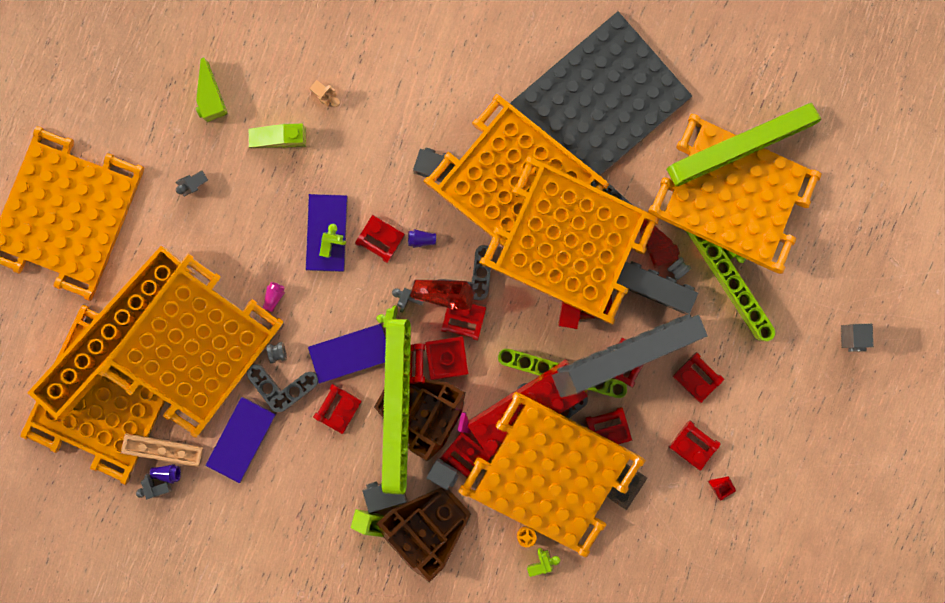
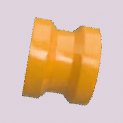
[517,526,537,548]

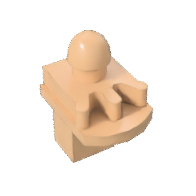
[310,80,340,107]

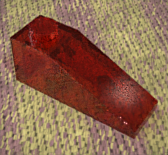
[640,219,680,268]
[410,280,475,310]

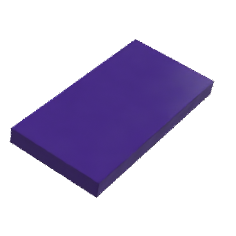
[306,194,348,272]
[308,324,386,383]
[205,397,276,483]

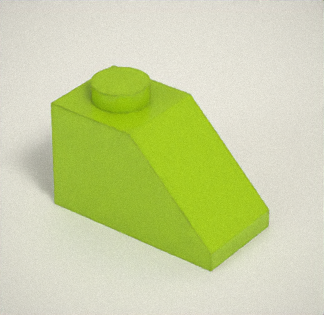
[350,509,385,537]

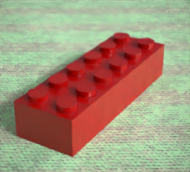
[468,359,588,458]

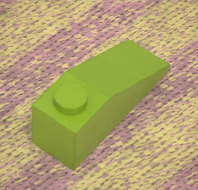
[196,57,228,122]
[249,123,306,148]

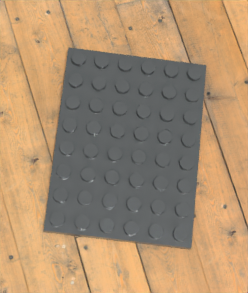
[510,11,692,181]

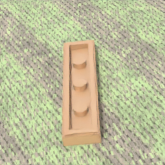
[121,433,203,467]

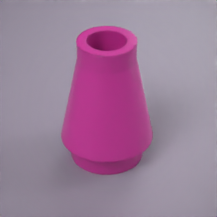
[262,282,285,312]

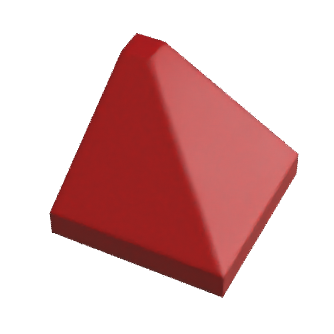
[708,476,736,501]

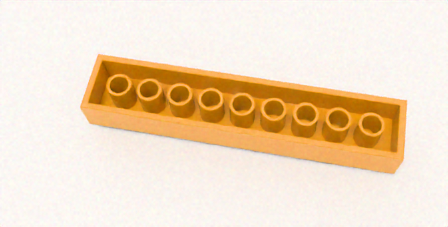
[27,246,195,419]

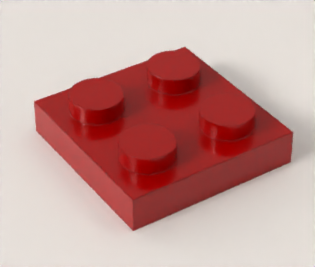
[425,336,469,380]

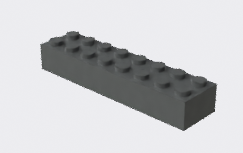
[552,314,708,397]

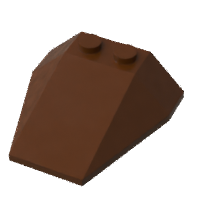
[374,379,466,461]
[376,487,471,582]

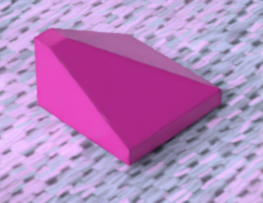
[458,412,471,433]

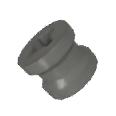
[667,257,691,280]
[267,342,287,364]

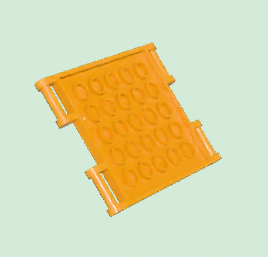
[423,94,609,247]
[648,114,822,274]
[0,126,144,301]
[479,156,660,325]
[97,253,283,438]
[20,305,165,485]
[458,392,646,557]

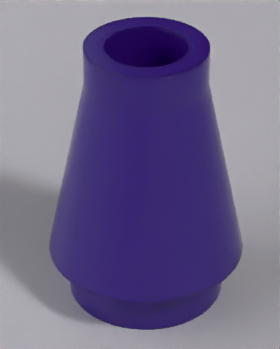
[408,229,436,248]
[150,464,181,484]

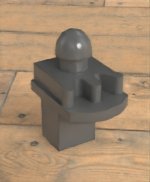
[175,170,208,197]
[392,288,426,313]
[136,474,172,500]

